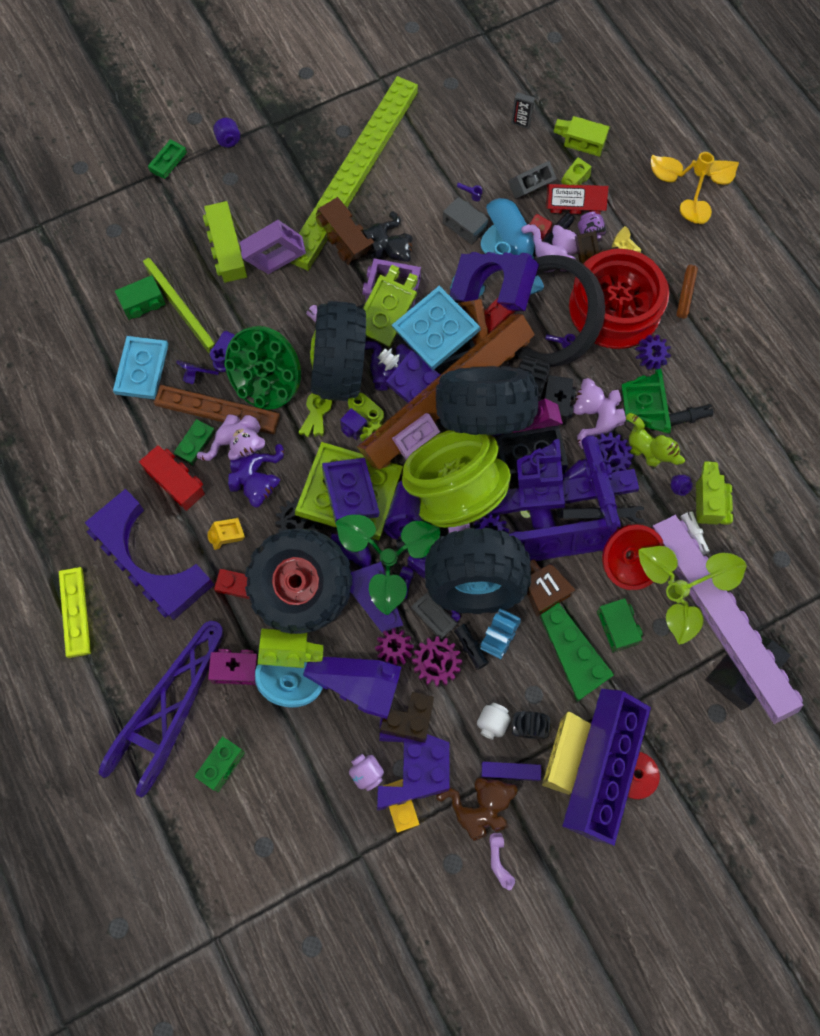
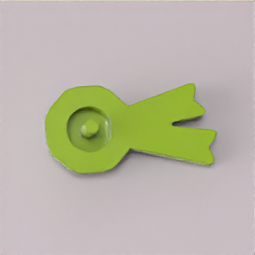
[299,393,332,438]

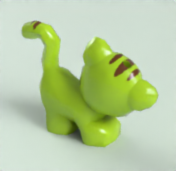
[626,413,685,467]

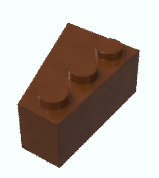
[315,197,374,265]

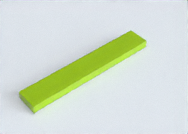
[143,258,215,355]

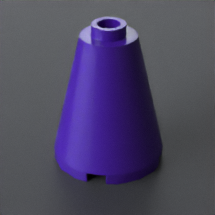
[384,481,427,539]

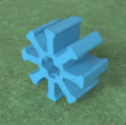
[481,608,521,659]

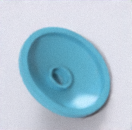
[255,662,323,707]

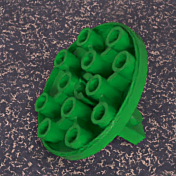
[224,326,301,409]

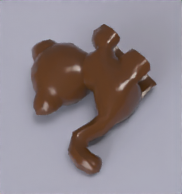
[436,777,518,841]

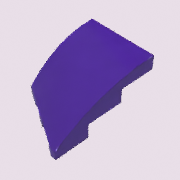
[517,439,565,511]

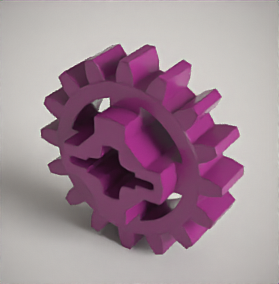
[412,636,462,687]

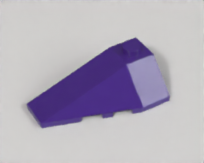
[303,657,401,719]

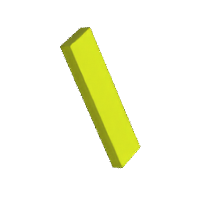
[59,567,91,658]

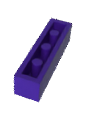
[481,762,541,781]

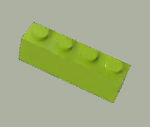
[203,201,247,283]

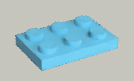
[113,336,169,399]

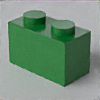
[115,275,166,320]
[596,598,643,653]

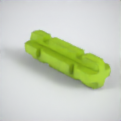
[720,483,733,525]

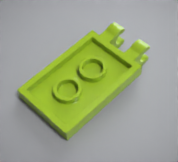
[363,265,418,348]

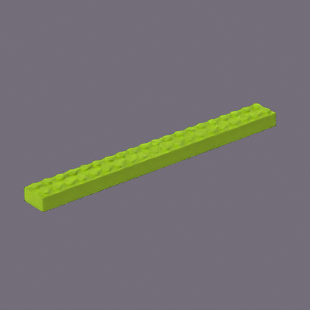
[290,76,418,271]

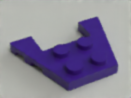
[377,718,450,810]

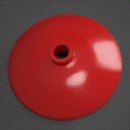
[602,524,664,590]

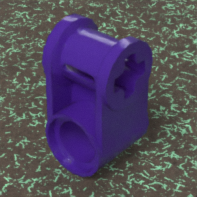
[210,331,235,372]

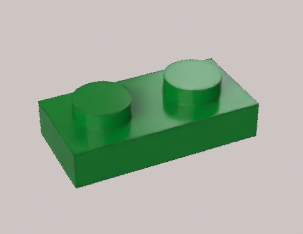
[148,139,187,179]
[174,419,215,466]

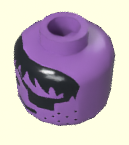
[578,212,606,241]

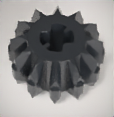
[511,711,551,740]

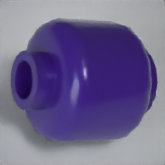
[213,118,240,148]

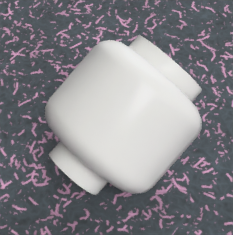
[477,703,511,740]

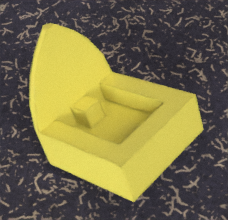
[612,226,641,253]

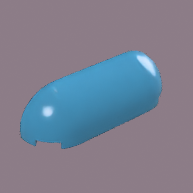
[486,198,535,259]

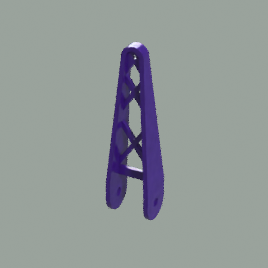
[99,621,224,798]

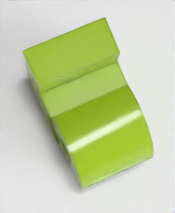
[561,157,592,185]

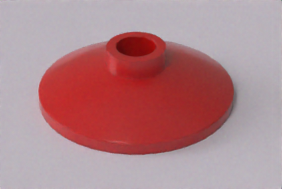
[628,752,660,799]

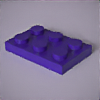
[322,458,380,524]

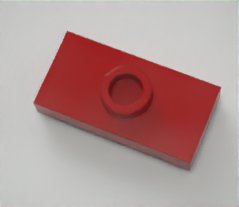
[484,298,515,334]

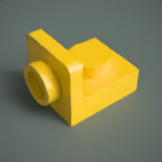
[208,518,245,550]

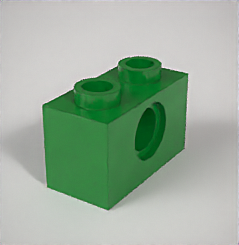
[194,736,246,792]

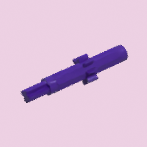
[581,436,621,530]

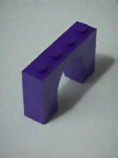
[449,252,539,311]

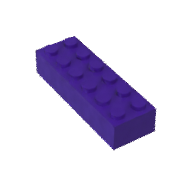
[562,689,651,846]

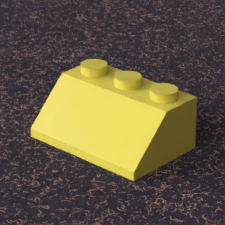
[542,712,591,795]

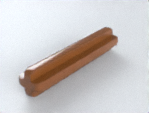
[676,264,698,319]

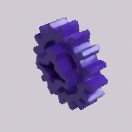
[596,432,633,472]

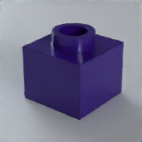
[340,408,368,440]

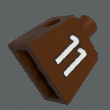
[527,559,575,617]

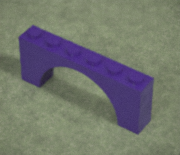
[85,489,214,621]

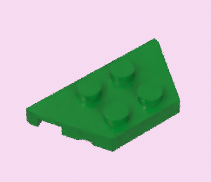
[621,369,671,433]

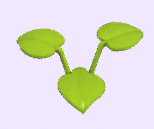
[639,546,747,645]

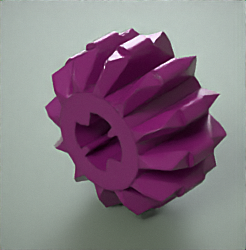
[375,628,414,665]

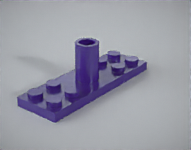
[509,509,617,561]

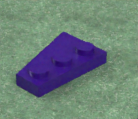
[350,562,403,633]

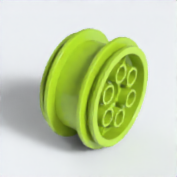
[402,430,511,527]

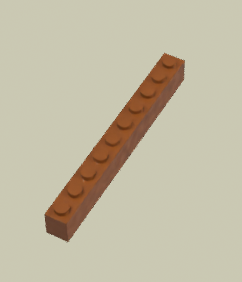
[357,314,535,470]

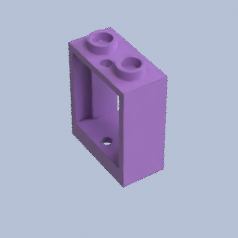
[240,220,306,274]
[362,259,421,309]

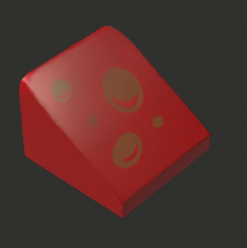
[530,214,552,240]

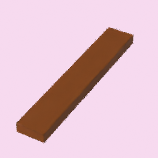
[154,385,280,435]

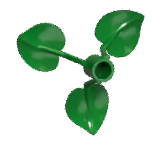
[336,515,440,615]

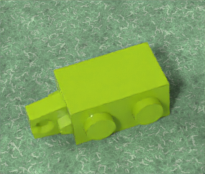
[554,116,609,157]
[696,462,726,525]
[258,628,323,668]

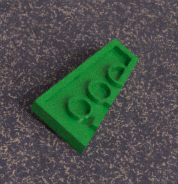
[540,603,614,702]

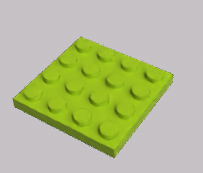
[295,442,403,540]

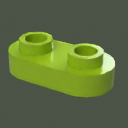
[348,393,384,427]

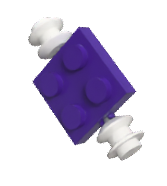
[377,348,440,403]

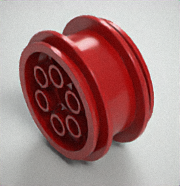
[569,249,669,349]

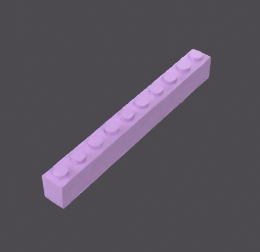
[652,515,803,724]

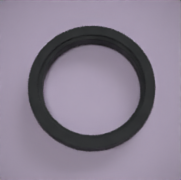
[513,255,605,367]

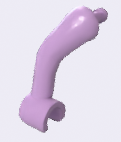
[489,833,515,890]

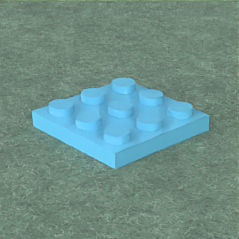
[392,286,481,370]

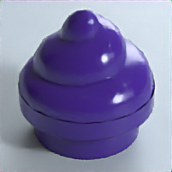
[671,475,693,496]

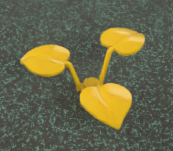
[651,152,739,224]

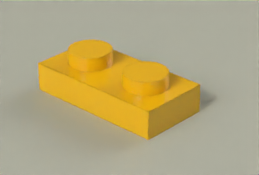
[384,779,420,833]

